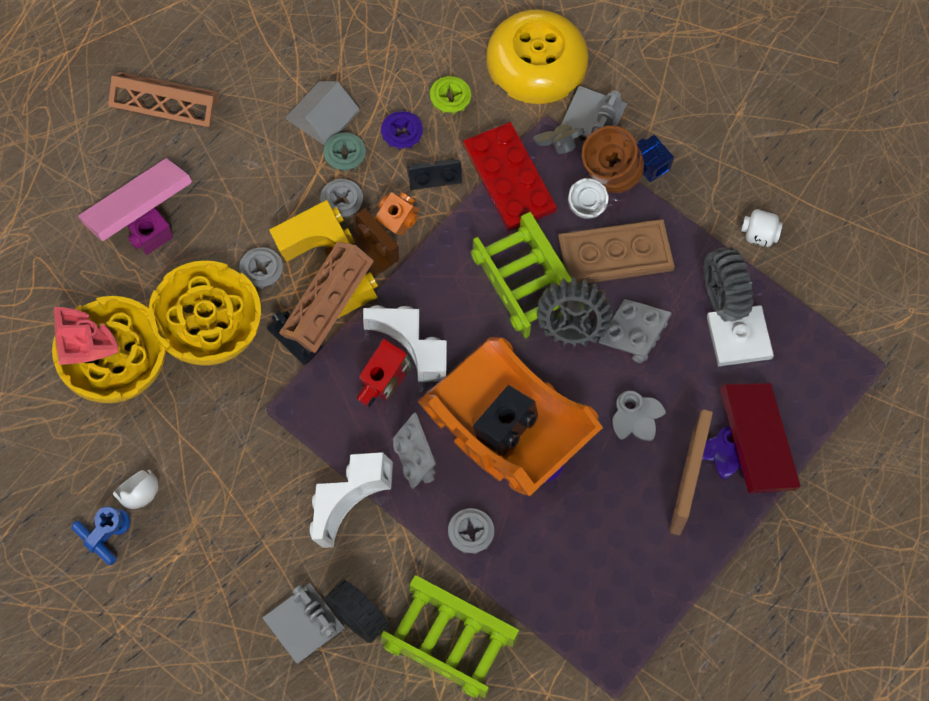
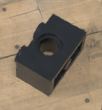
[473,385,538,456]

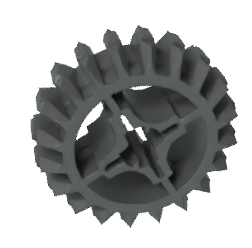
[703,247,754,322]
[537,276,612,349]

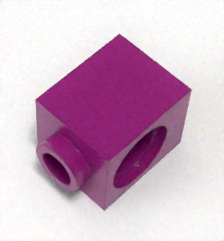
[127,207,173,255]

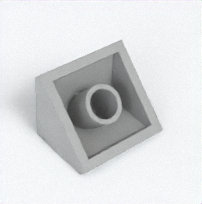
[286,81,360,146]

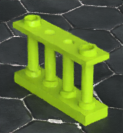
[471,212,572,338]
[381,575,519,698]

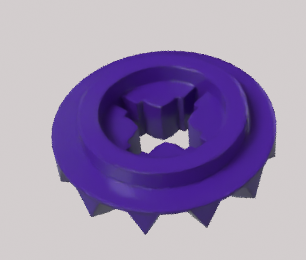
[381,111,423,150]

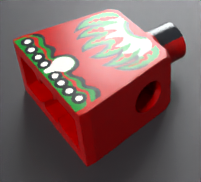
[356,339,412,408]

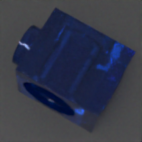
[637,135,674,183]

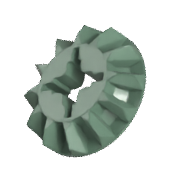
[323,133,366,173]

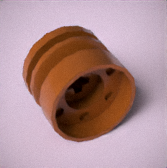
[581,126,645,193]

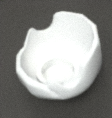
[567,178,609,219]
[113,470,158,509]

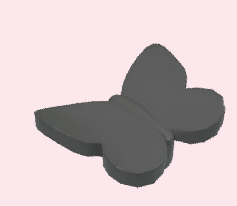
[533,125,585,154]

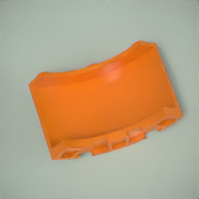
[418,337,603,496]

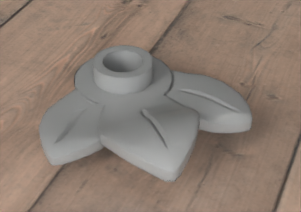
[612,391,666,441]

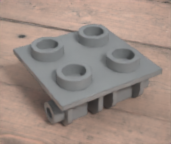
[561,86,627,138]
[599,299,672,363]
[393,413,436,489]
[262,583,345,664]

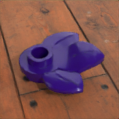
[702,426,741,480]

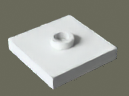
[707,306,774,367]

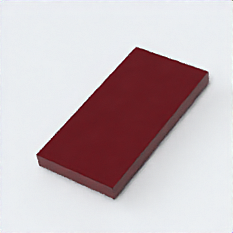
[720,383,801,493]

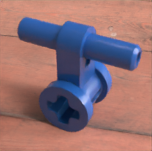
[71,507,131,566]

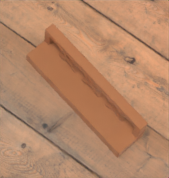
[108,72,220,127]
[279,242,374,353]

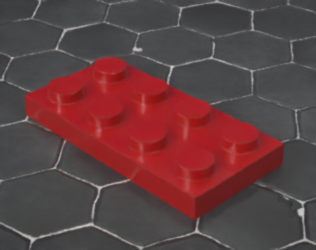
[463,122,557,231]

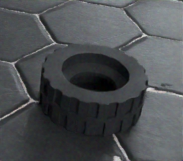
[325,579,388,643]

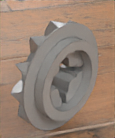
[320,179,363,219]
[239,247,283,289]
[448,508,494,554]

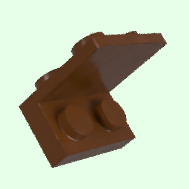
[324,208,399,278]

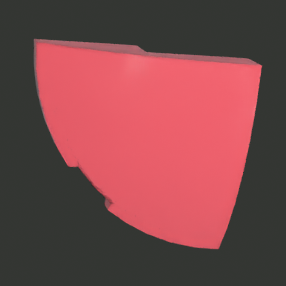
[54,307,118,365]

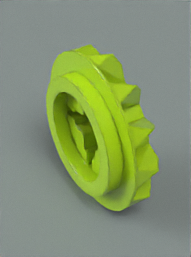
[430,76,471,115]

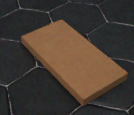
[557,219,675,283]
[669,409,713,536]

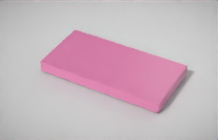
[78,158,192,241]

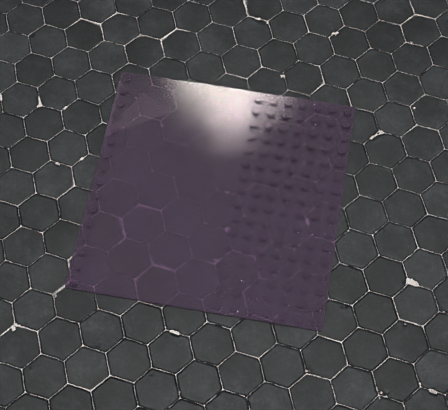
[266,116,885,699]

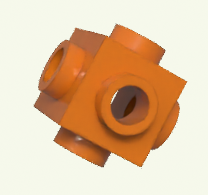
[374,192,420,236]

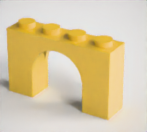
[269,200,378,319]

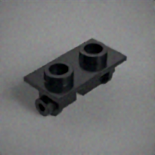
[407,158,462,190]
[267,311,324,366]

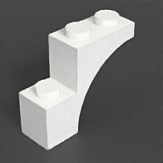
[363,306,447,382]
[310,452,393,548]

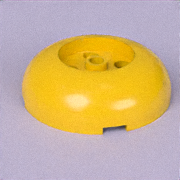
[486,9,588,104]
[149,261,261,366]
[52,296,166,403]

